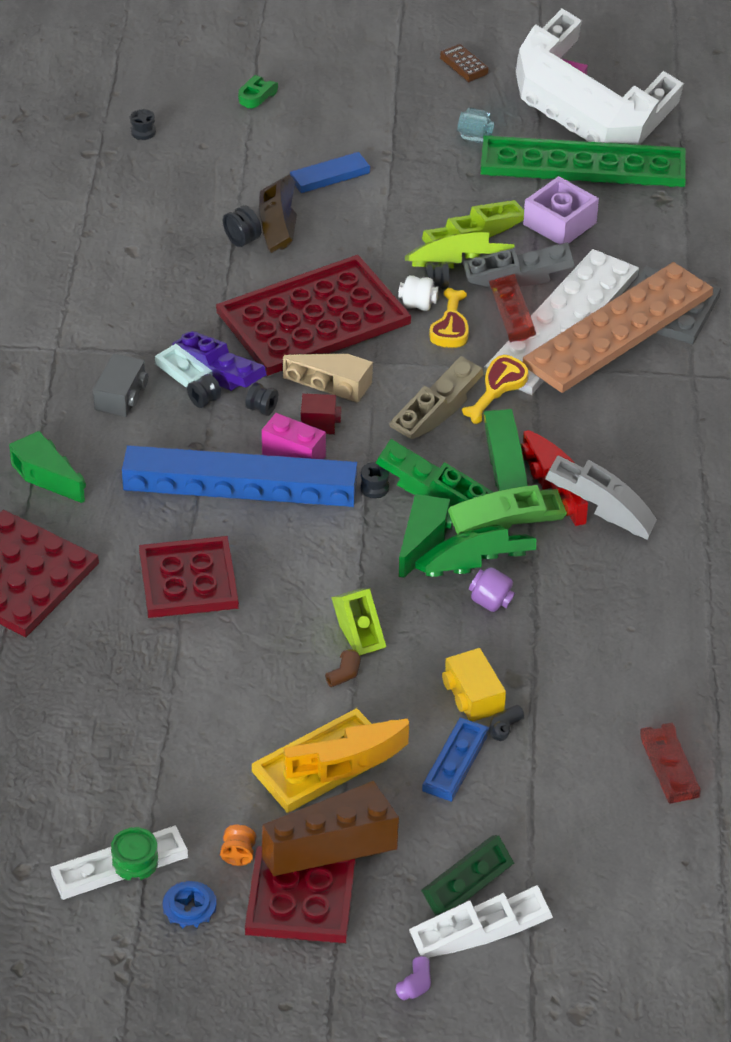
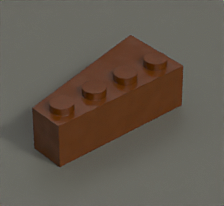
[262,781,399,876]

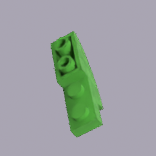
[448,485,567,535]

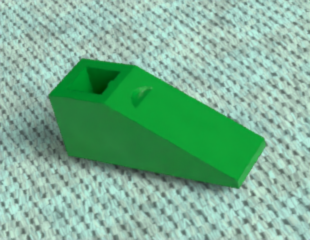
[9,431,86,503]

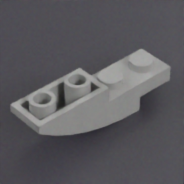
[545,456,657,540]

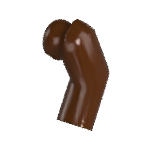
[325,649,361,688]

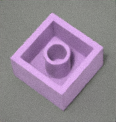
[523,176,599,244]

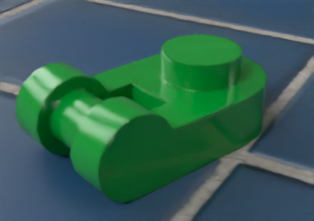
[238,75,278,109]

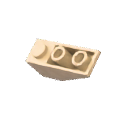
[283,354,373,403]

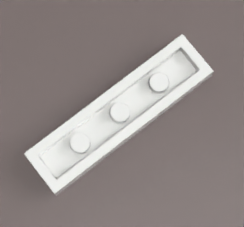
[51,825,188,900]

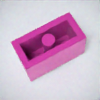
[262,413,326,459]

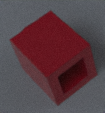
[301,393,342,435]

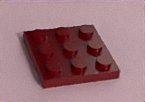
[139,536,239,618]
[245,846,356,943]

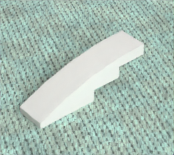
[409,885,553,958]

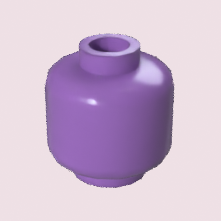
[468,567,515,612]

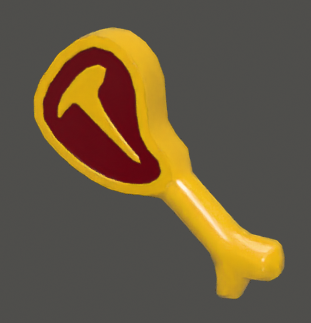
[429,288,469,348]
[462,355,529,424]

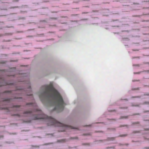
[398,275,438,311]

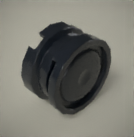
[223,205,262,247]

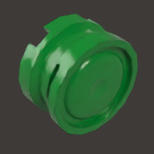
[111,827,158,881]

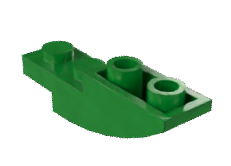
[376,439,493,507]
[415,525,536,577]

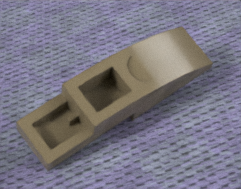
[389,356,483,439]

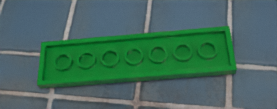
[480,135,686,187]

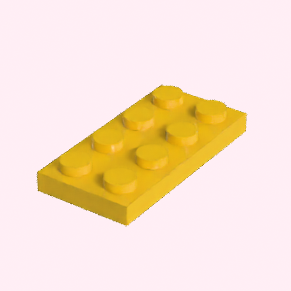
[251,708,393,813]

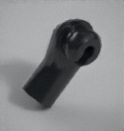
[489,705,524,741]

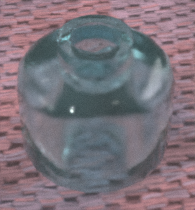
[457,107,495,143]

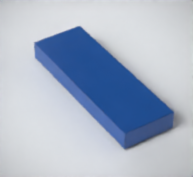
[290,152,370,193]
[422,717,489,802]

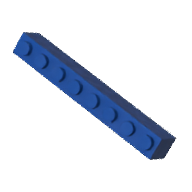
[122,446,357,507]

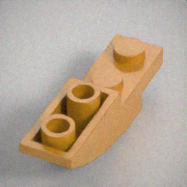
[284,718,409,783]

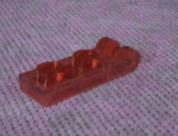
[640,722,701,804]

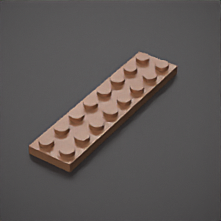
[523,262,713,393]

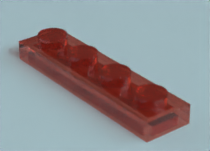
[489,274,536,343]

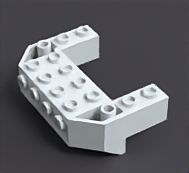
[516,9,684,145]

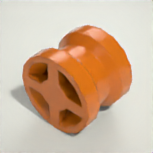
[220,825,256,866]

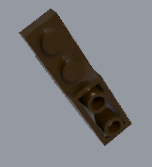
[259,174,297,253]

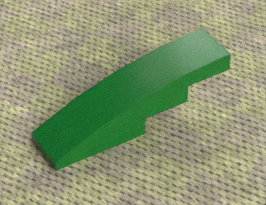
[483,409,528,491]

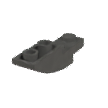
[463,242,575,287]

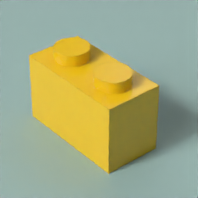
[442,648,506,722]

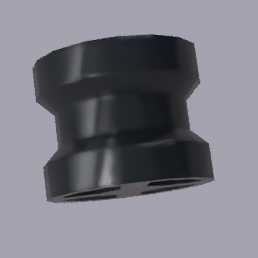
[130,109,156,140]
[425,262,449,289]
[187,374,221,408]
[245,382,278,416]
[360,462,390,499]

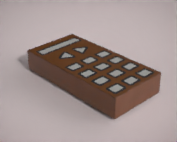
[440,44,489,82]

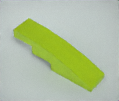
[422,200,524,244]

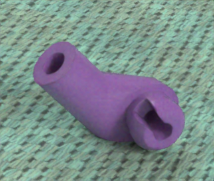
[396,956,431,1000]

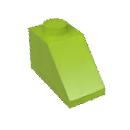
[331,588,386,655]

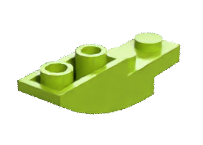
[405,232,515,268]

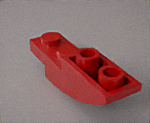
[520,430,588,526]

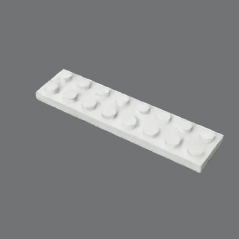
[484,249,639,395]

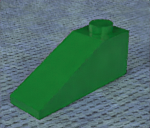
[399,494,453,578]

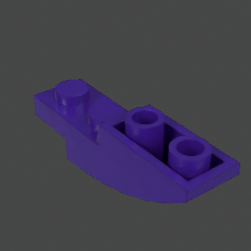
[172,331,267,391]

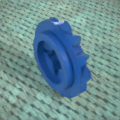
[163,881,217,929]

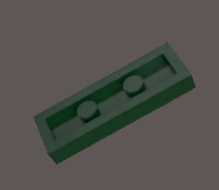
[421,835,514,916]

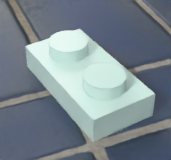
[155,344,212,388]

